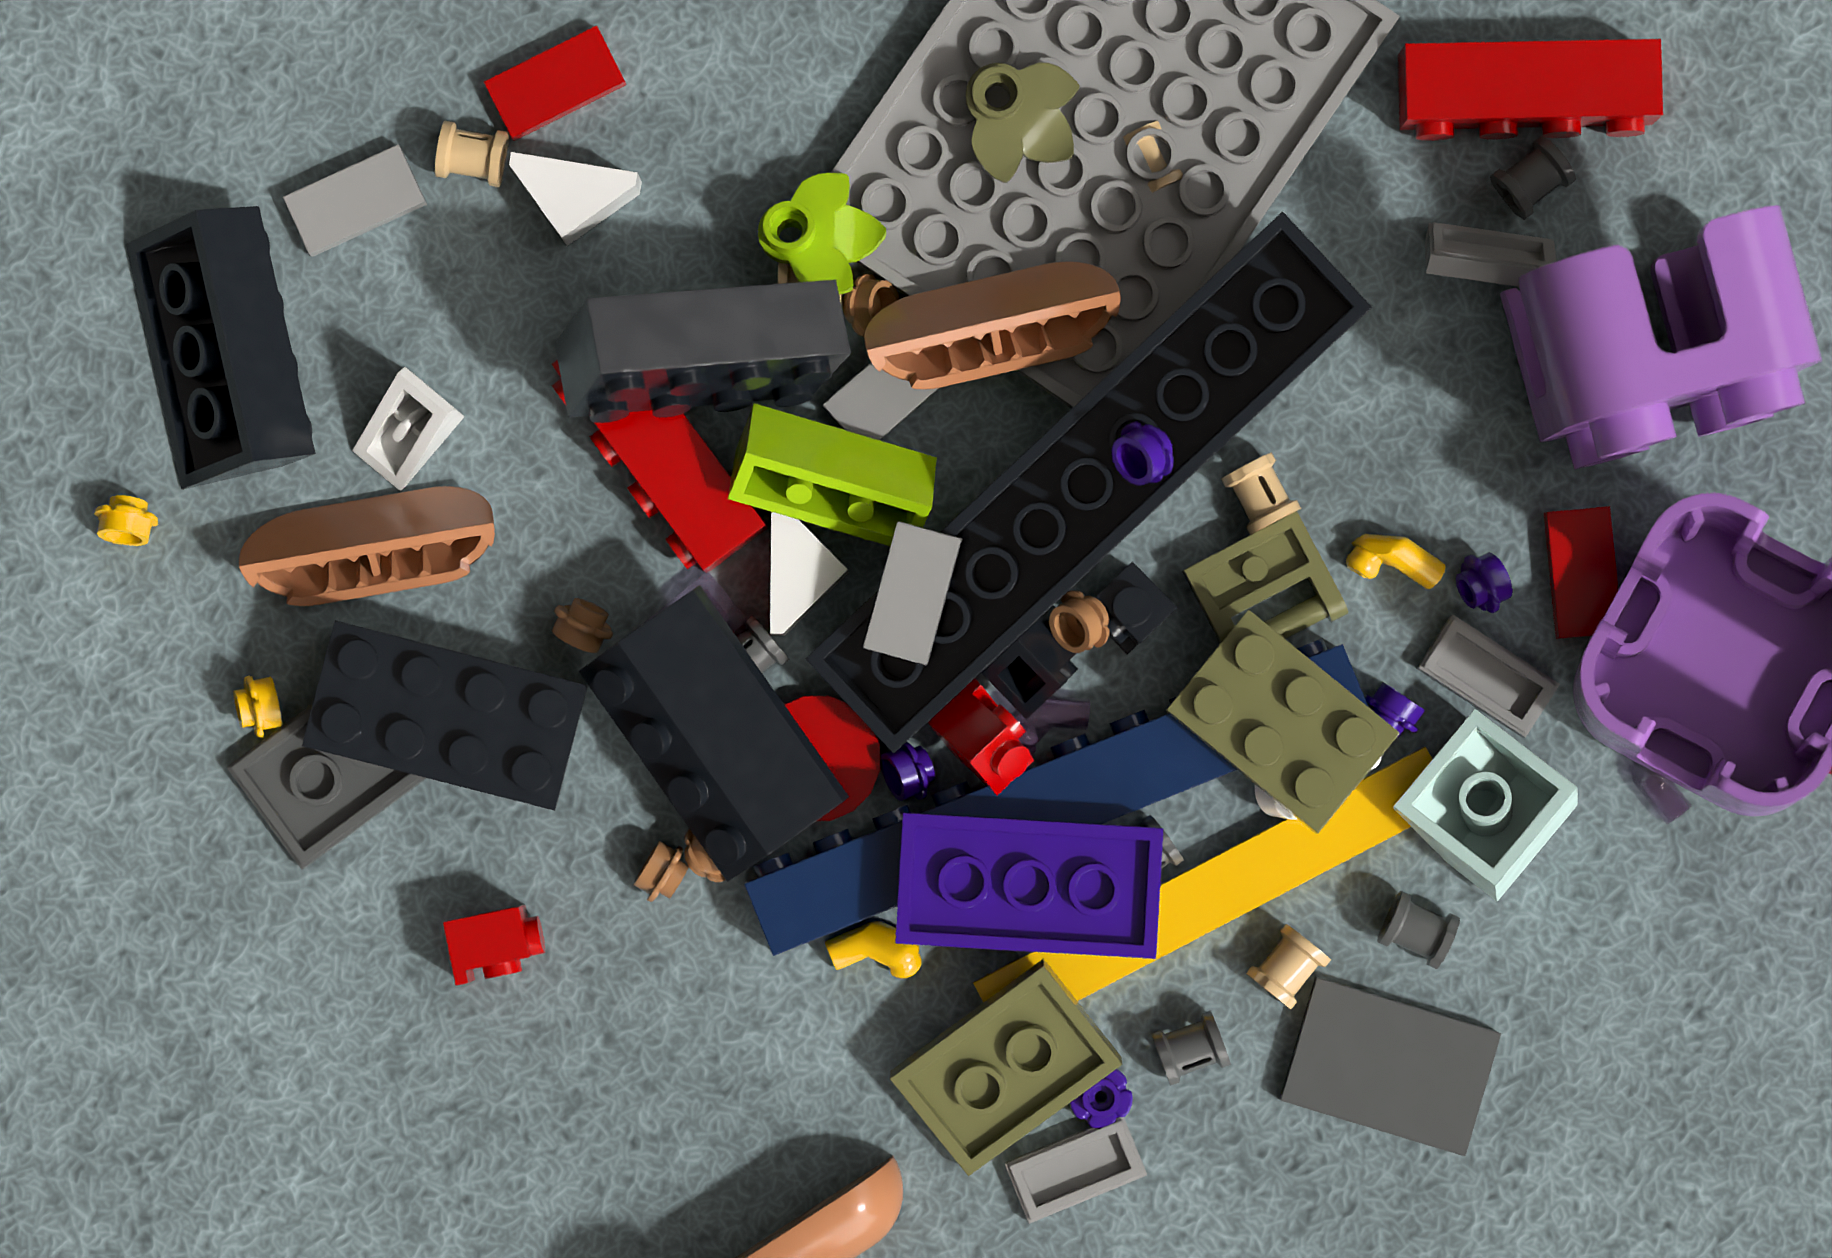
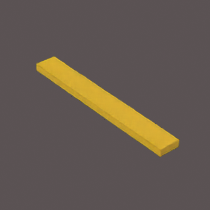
[973,747,1433,1002]

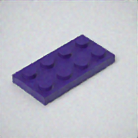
[895,813,1164,959]

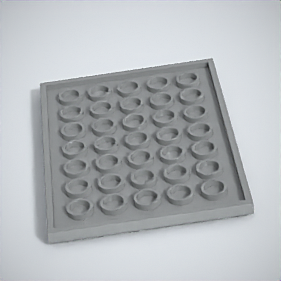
[831,0,1400,409]

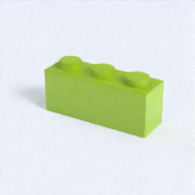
[728,403,937,546]

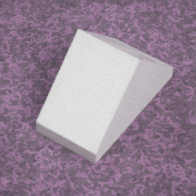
[509,152,642,246]
[352,367,465,491]
[770,512,849,636]

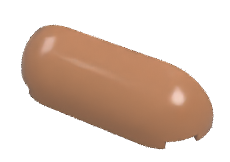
[864,262,1121,389]
[239,486,494,606]
[735,1156,903,1258]

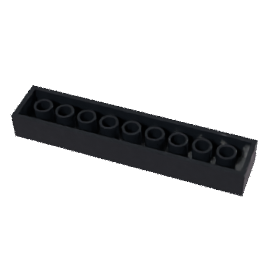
[805,211,1372,753]

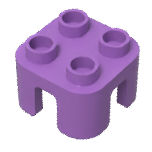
[1500,205,1822,469]
[1573,493,1832,816]

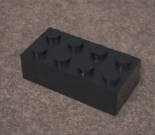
[555,280,851,423]
[302,620,588,811]

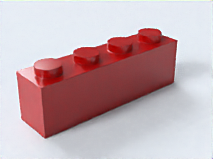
[1398,39,1663,141]
[551,360,768,574]

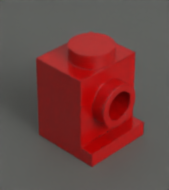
[928,678,1034,795]
[443,905,545,986]

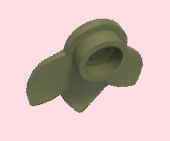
[966,62,1080,183]

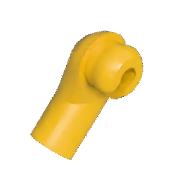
[1346,534,1446,589]
[825,921,922,978]

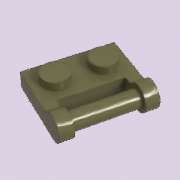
[1182,511,1348,644]

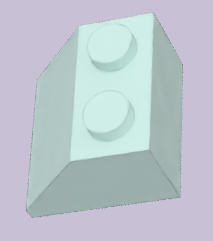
[1393,709,1578,902]

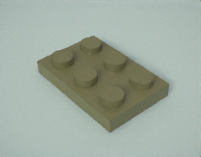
[1166,610,1400,834]
[890,958,1122,1176]

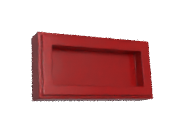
[484,25,626,141]
[1544,506,1619,639]

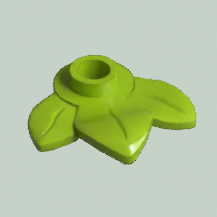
[758,173,887,295]

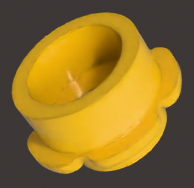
[94,495,158,546]
[233,675,282,737]

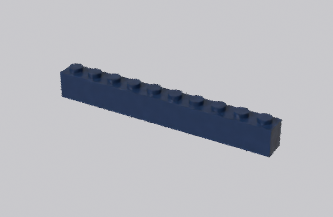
[745,638,1368,956]

